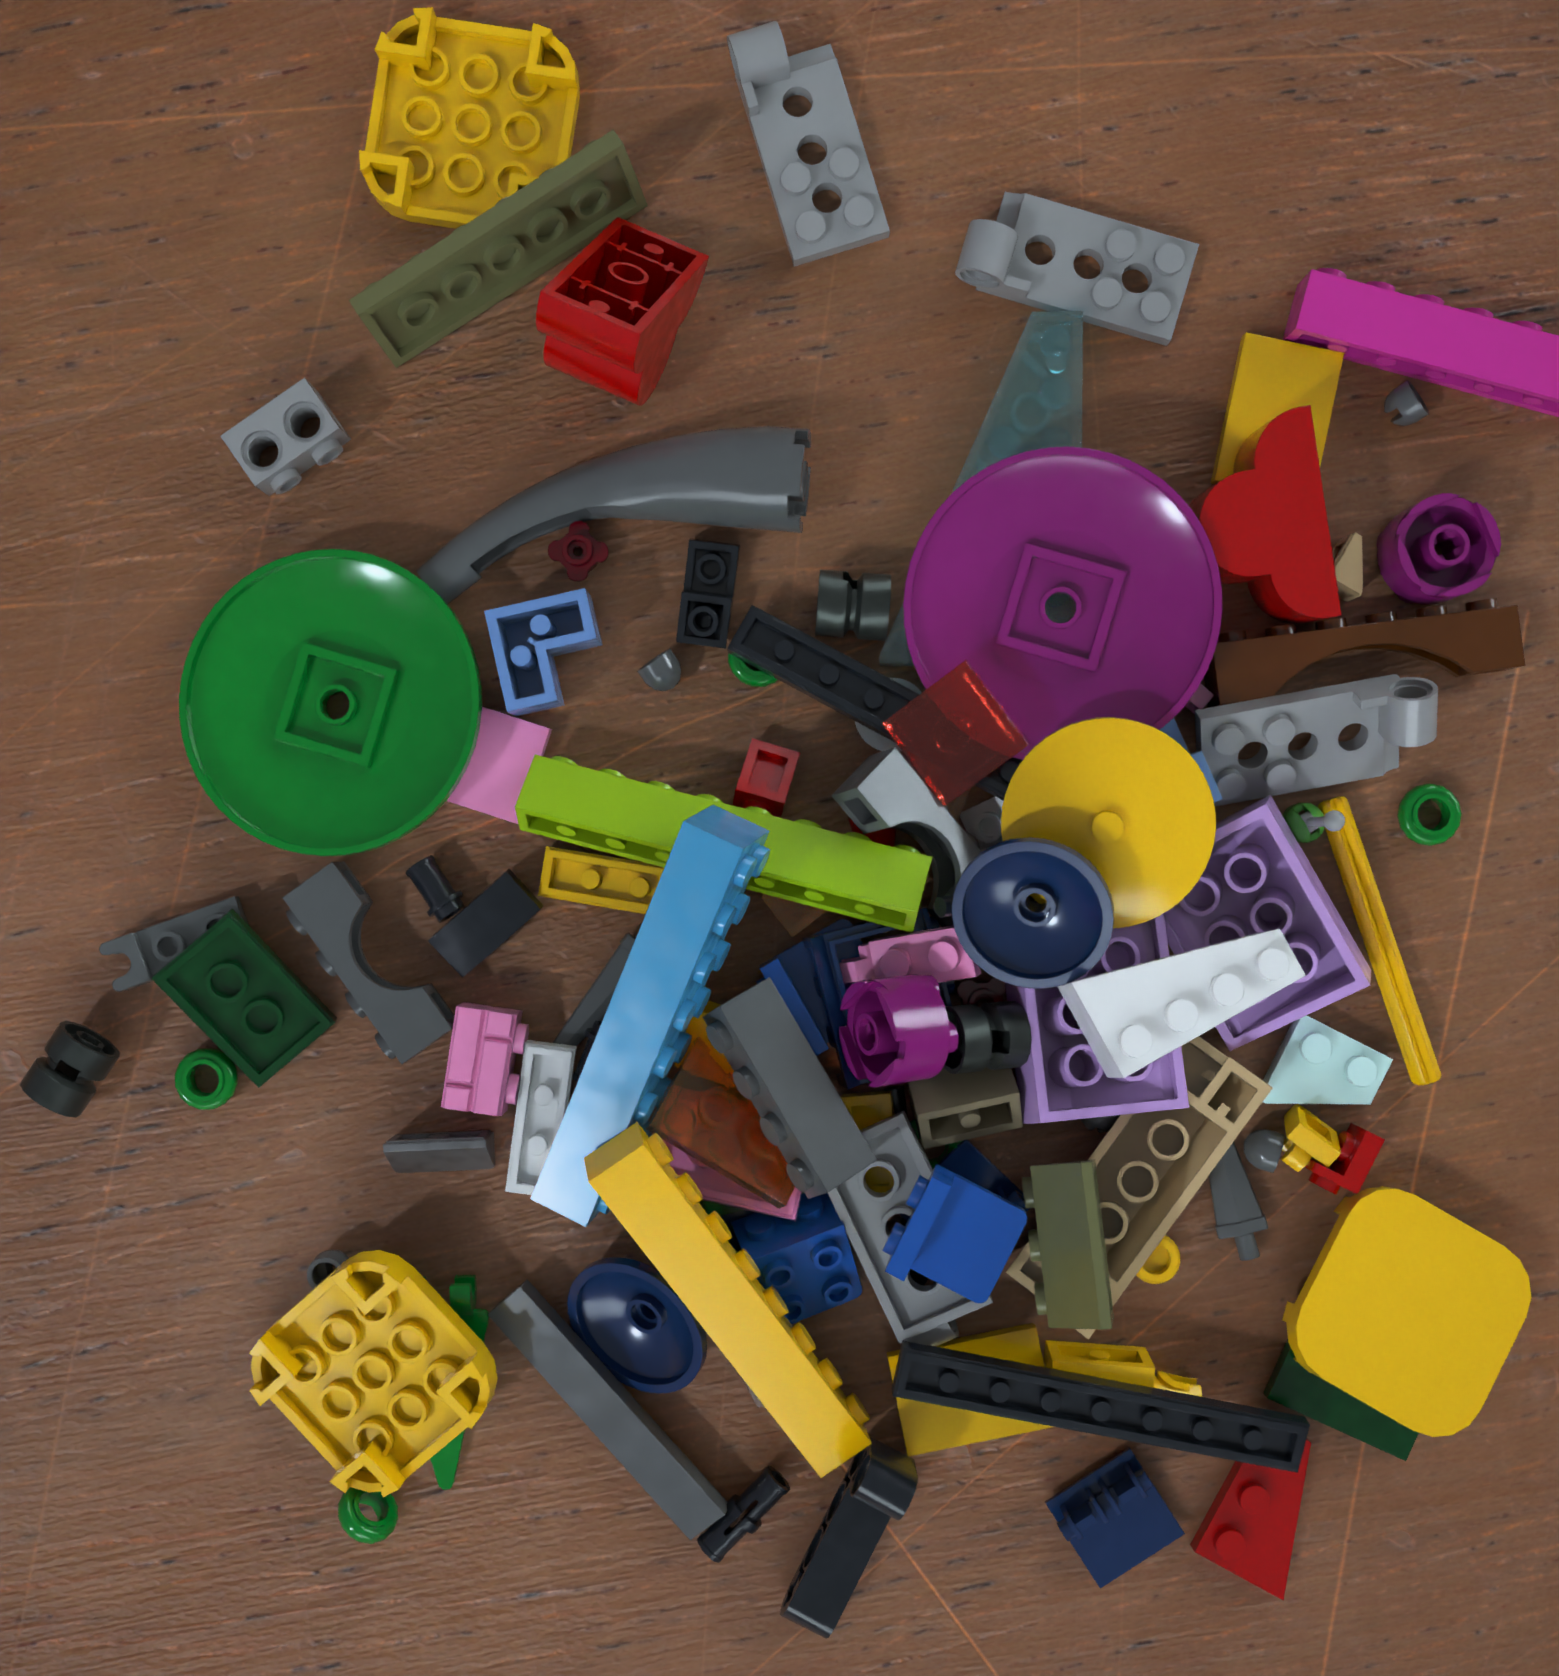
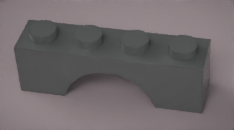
[832,747,981,927]
[282,861,455,1064]

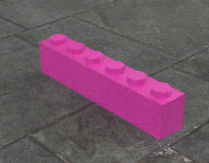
[1283,268,1559,417]

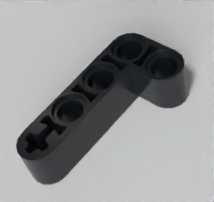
[780,1436,918,1639]

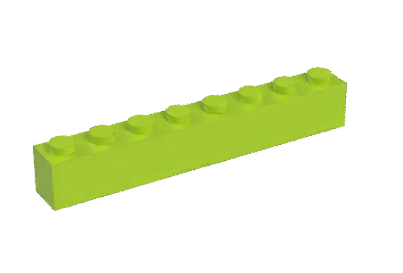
[515,754,932,933]

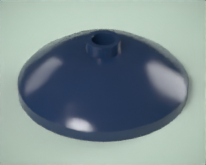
[952,837,1114,989]
[567,1257,707,1394]

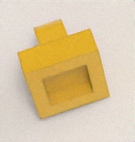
[1281,1104,1341,1172]

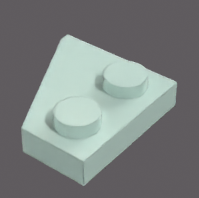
[1263,1015,1393,1105]

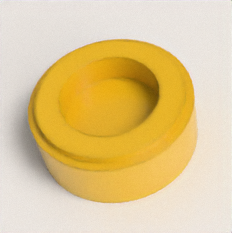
[1136,1235,1180,1284]

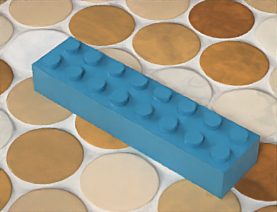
[530,805,770,1227]

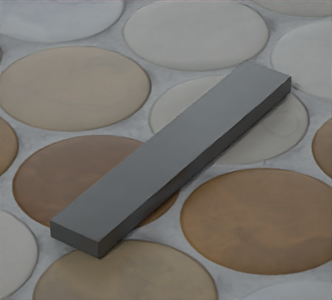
[488,1279,728,1540]

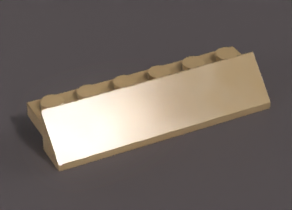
[1006,1036,1273,1340]

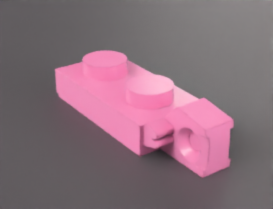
[839,925,981,984]

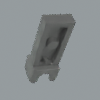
[99,896,249,992]

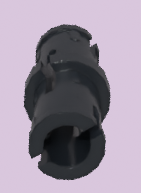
[697,1465,790,1563]

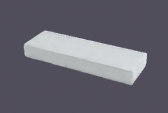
[505,1040,576,1195]

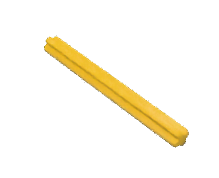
[1318,796,1441,1086]

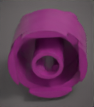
[1376,493,1501,605]
[839,974,959,1088]

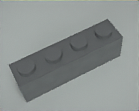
[703,977,877,1199]

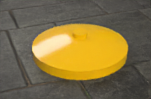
[1001,717,1216,928]

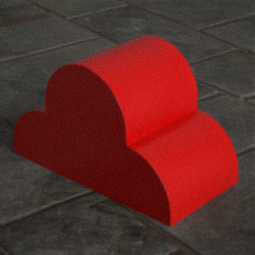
[536,217,709,406]
[1189,405,1342,624]

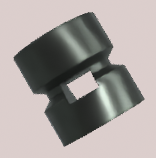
[815,569,891,641]
[944,1001,1031,1074]
[20,1021,120,1117]

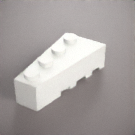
[1057,928,1306,1078]

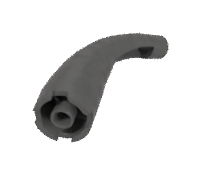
[416,426,811,604]

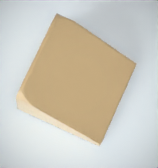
[1332,532,1363,602]

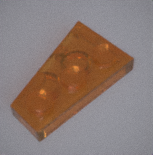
[646,1037,795,1209]

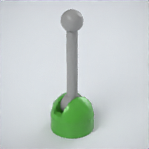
[1283,803,1345,843]

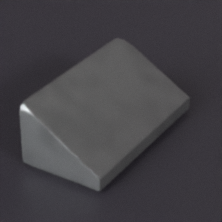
[383,1130,495,1173]

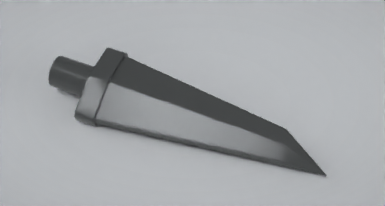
[553,932,636,1046]
[1209,1142,1268,1261]

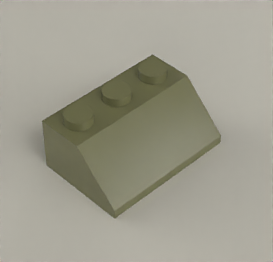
[1022,1159,1114,1330]

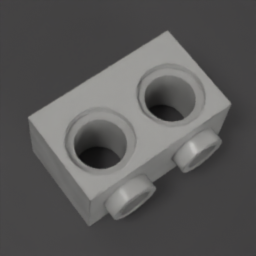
[221,378,351,496]

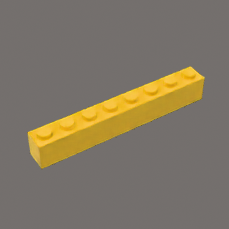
[584,1122,872,1478]

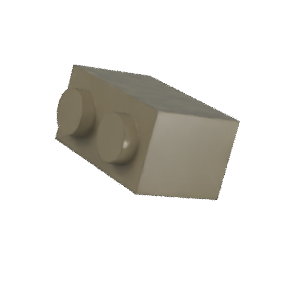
[907,1067,1023,1149]

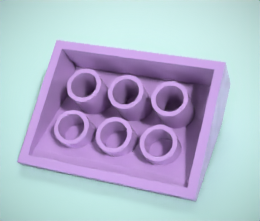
[1164,795,1372,1051]
[1005,913,1189,1124]

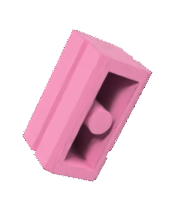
[441,1002,529,1116]

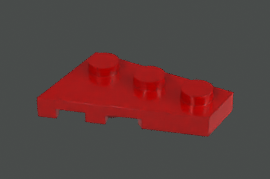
[1190,1438,1311,1601]

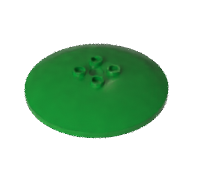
[179,549,482,856]

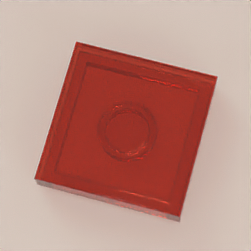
[881,659,1029,806]

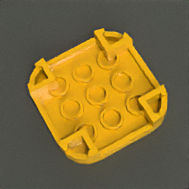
[359,7,580,229]
[1282,1186,1532,1437]
[249,1250,498,1498]

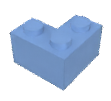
[484,588,602,716]

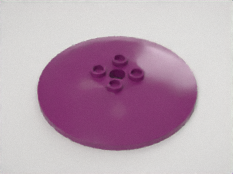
[903,446,1222,760]

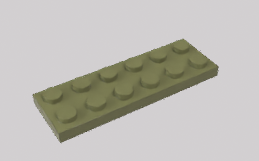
[349,130,648,368]

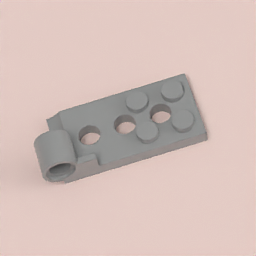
[727,21,890,267]
[955,191,1199,346]
[1195,674,1438,807]
[828,1110,993,1347]

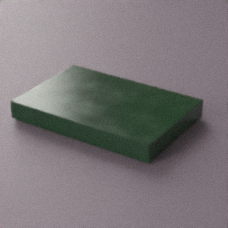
[151,909,337,1088]
[1263,1339,1419,1461]

